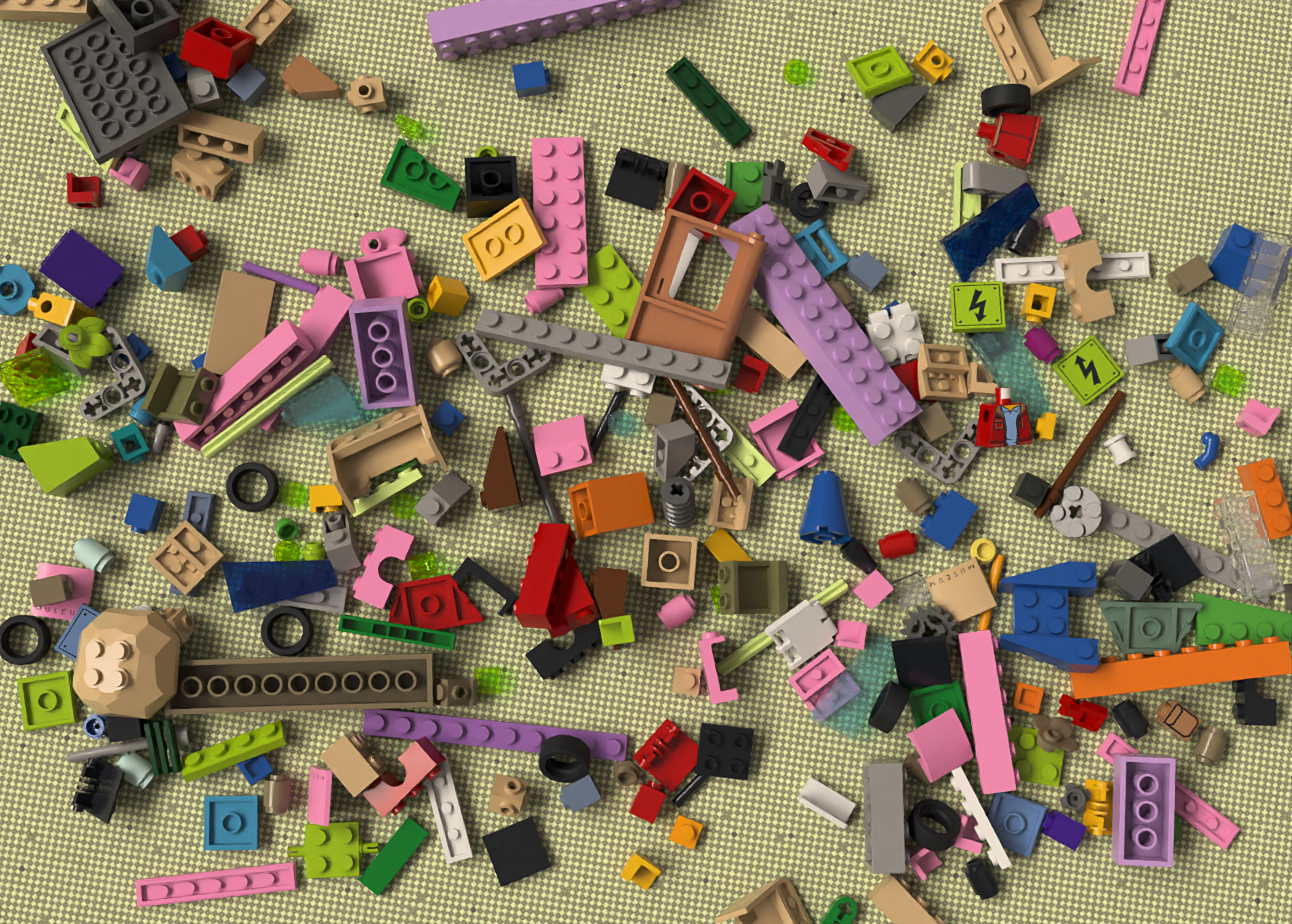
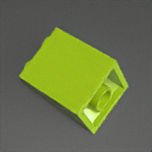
[18,436,116,498]

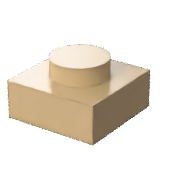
[672,666,701,696]

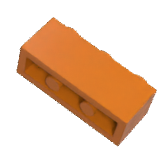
[1236,457,1292,541]

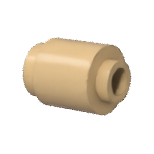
[1167,364,1206,403]

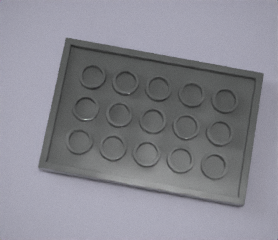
[40,14,193,165]

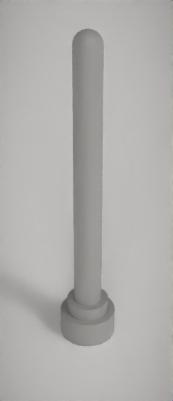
[66,724,194,763]

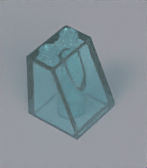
[281,373,369,433]

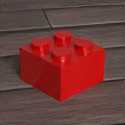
[180,16,257,79]
[665,167,737,244]

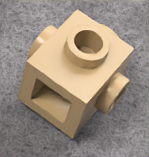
[347,76,388,116]
[160,606,195,645]
[488,774,530,819]

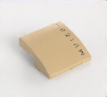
[918,343,970,402]
[147,520,224,597]
[925,557,998,623]

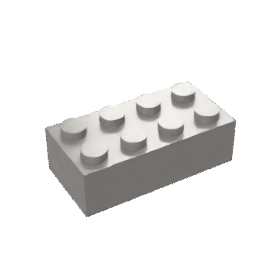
[862,758,910,874]

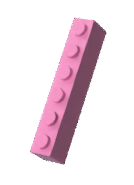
[242,284,353,433]
[173,319,314,452]
[957,630,1020,794]

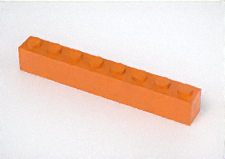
[1069,636,1292,699]

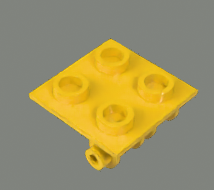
[1082,779,1113,836]

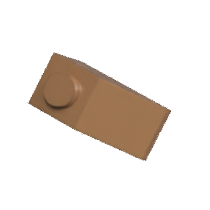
[280,54,343,100]

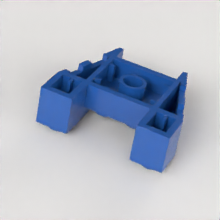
[997,561,1098,673]

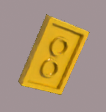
[462,198,548,282]

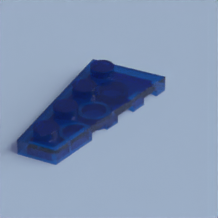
[939,182,1040,283]
[222,560,339,613]

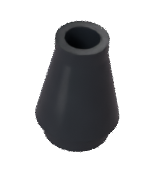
[839,536,878,575]

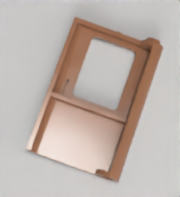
[624,208,769,393]

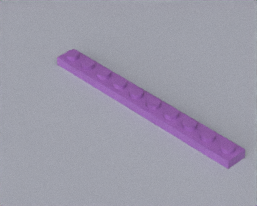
[362,709,627,761]

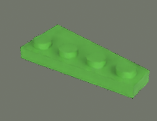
[1193,593,1292,645]

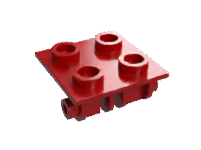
[632,718,699,793]

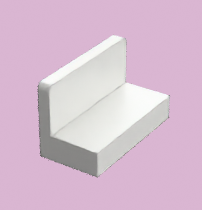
[796,776,856,829]

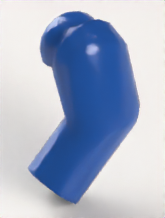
[1193,432,1221,471]

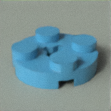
[0,264,38,317]

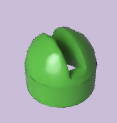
[276,518,299,541]

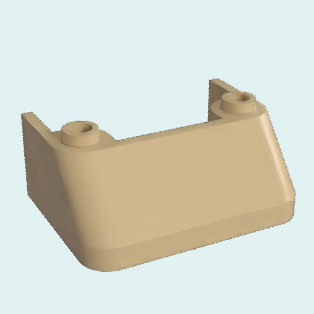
[982,0,1102,97]
[326,402,449,515]
[714,877,813,924]

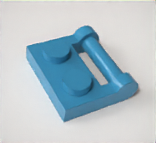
[792,218,851,279]

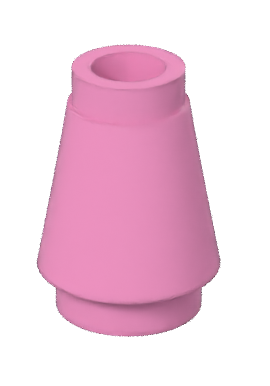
[524,288,564,315]

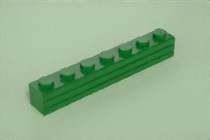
[338,614,457,650]

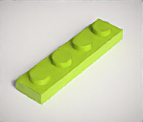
[182,720,287,783]

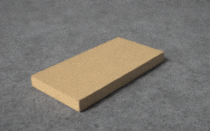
[203,269,276,376]

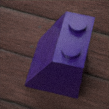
[38,227,125,309]

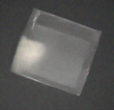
[890,571,932,610]

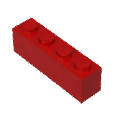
[514,523,576,629]

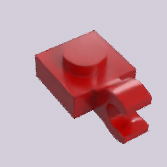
[1057,694,1108,733]

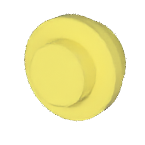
[970,538,997,564]

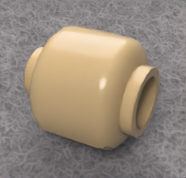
[424,337,463,378]

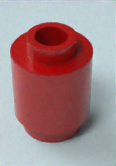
[878,529,919,560]

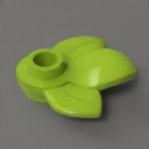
[58,317,113,369]

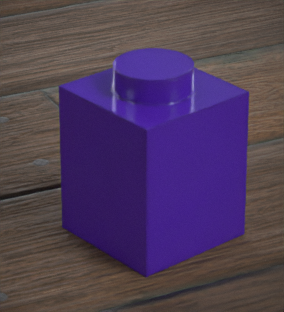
[1041,809,1088,851]

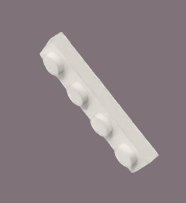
[425,752,474,864]
[949,766,1012,870]

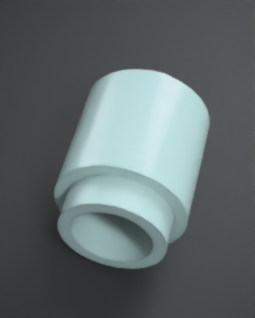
[73,536,115,574]
[116,751,155,790]

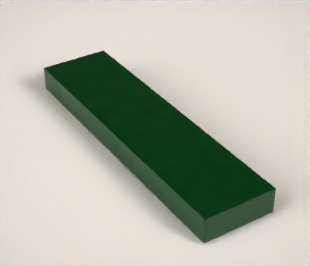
[665,56,752,149]

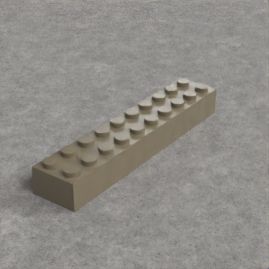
[165,653,436,715]

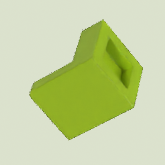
[598,615,635,646]

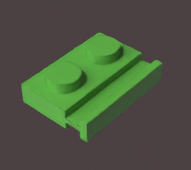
[725,161,764,215]

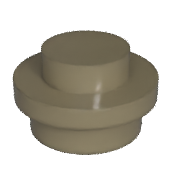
[613,761,639,786]

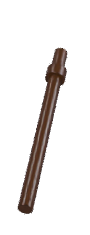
[665,377,741,499]
[1033,390,1126,520]

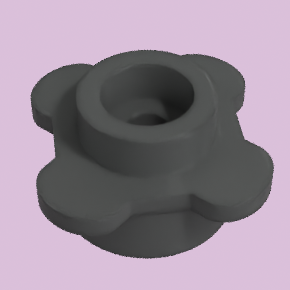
[1060,783,1091,814]

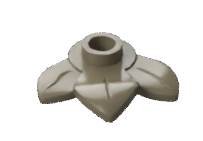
[1032,712,1080,752]

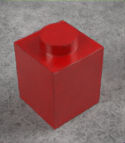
[169,224,211,263]
[629,779,667,824]

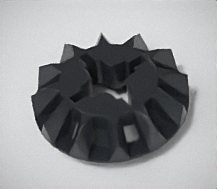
[788,182,829,224]

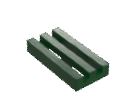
[144,718,182,776]

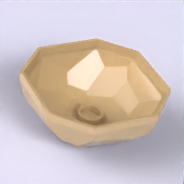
[73,608,180,719]

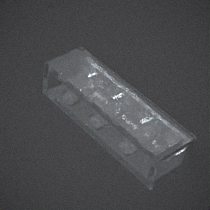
[1226,229,1292,340]
[1213,490,1284,602]

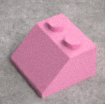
[533,415,596,478]

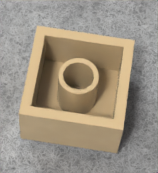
[641,533,698,591]
[320,731,386,798]

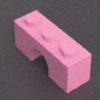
[353,524,417,610]

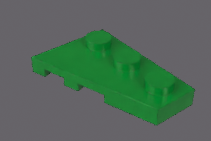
[380,138,462,214]

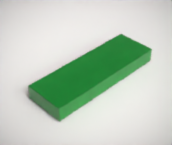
[358,816,430,896]

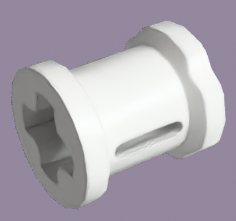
[1103,432,1136,466]

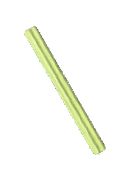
[201,355,334,460]
[715,579,849,676]

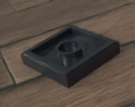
[892,635,952,688]
[482,816,551,887]

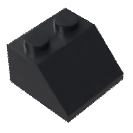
[464,156,519,219]

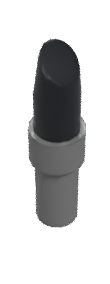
[149,420,171,454]

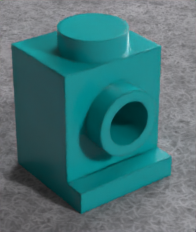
[109,422,149,465]

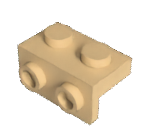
[238,0,295,51]
[171,147,234,202]
[707,475,755,531]

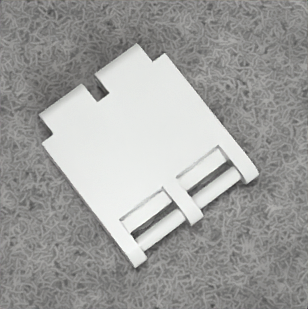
[865,302,925,367]
[764,598,838,670]

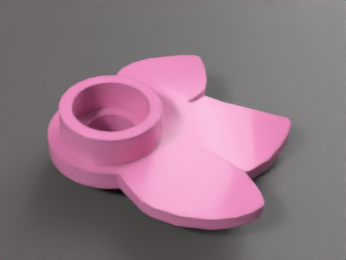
[360,228,407,256]

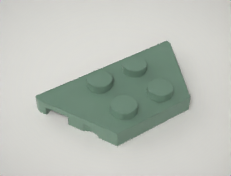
[1098,600,1202,654]

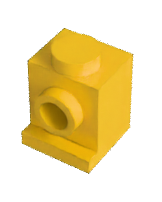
[911,40,954,85]
[1020,283,1057,325]
[309,484,346,514]

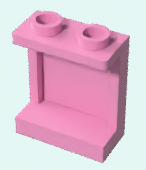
[344,245,424,300]
[747,399,825,481]
[697,631,739,705]

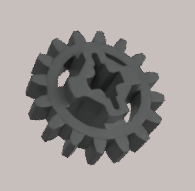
[900,603,958,654]

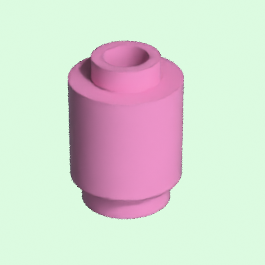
[300,247,339,277]
[657,593,697,630]

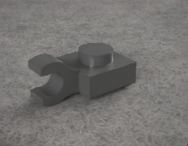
[762,159,787,207]

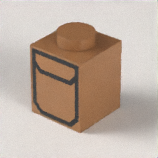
[1154,700,1203,742]

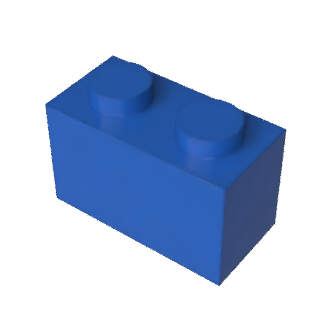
[919,489,978,551]

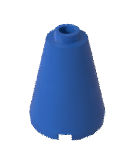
[799,471,852,545]

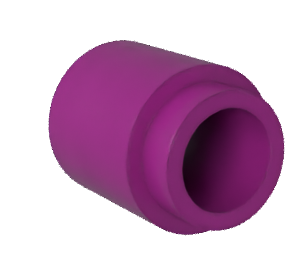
[1023,326,1062,364]

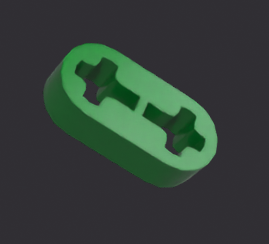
[819,895,857,924]

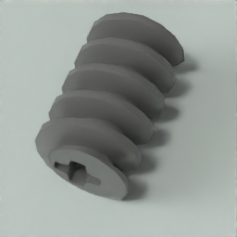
[661,477,696,528]

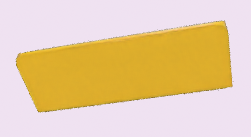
[703,528,753,562]

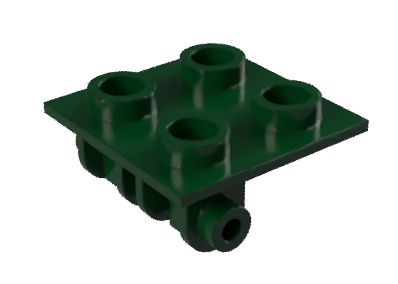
[0,401,44,463]

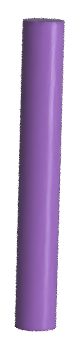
[243,261,320,295]

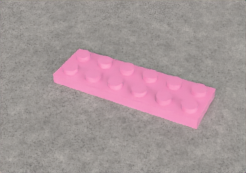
[532,137,588,288]

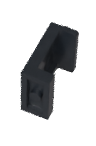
[451,557,520,617]

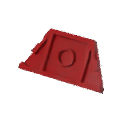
[383,574,484,640]

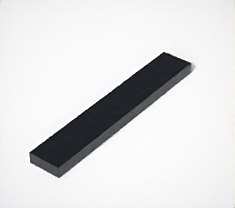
[776,317,868,462]

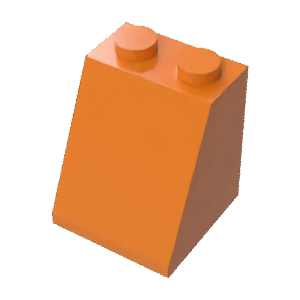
[568,472,655,539]

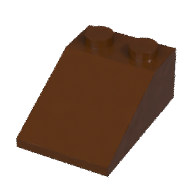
[480,426,523,514]
[589,567,628,650]

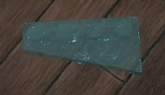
[967,310,1049,423]
[807,633,893,740]

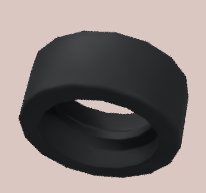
[981,84,1031,118]
[226,462,279,512]
[261,606,314,656]
[0,615,52,665]
[868,680,910,734]
[539,735,590,783]
[907,799,961,852]

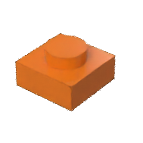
[1010,681,1044,714]

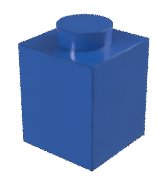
[512,61,551,98]
[124,493,165,535]

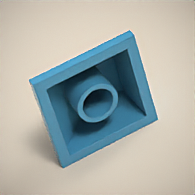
[145,225,192,292]

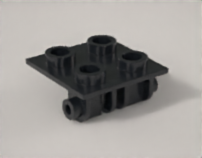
[604,147,669,211]
[1128,533,1203,602]
[695,722,754,781]
[71,758,125,824]

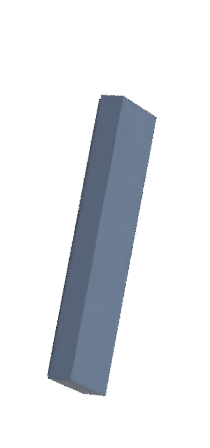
[169,490,216,597]

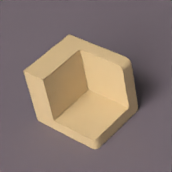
[966,361,997,397]

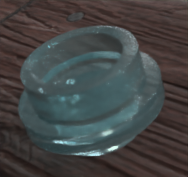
[608,410,634,436]

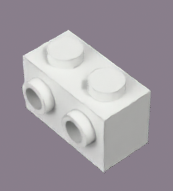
[600,364,656,399]

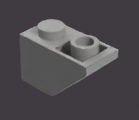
[322,510,361,574]

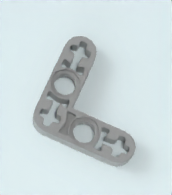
[79,326,150,421]
[456,331,551,397]
[675,386,736,482]
[893,419,981,484]

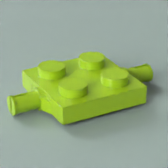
[287,821,379,879]

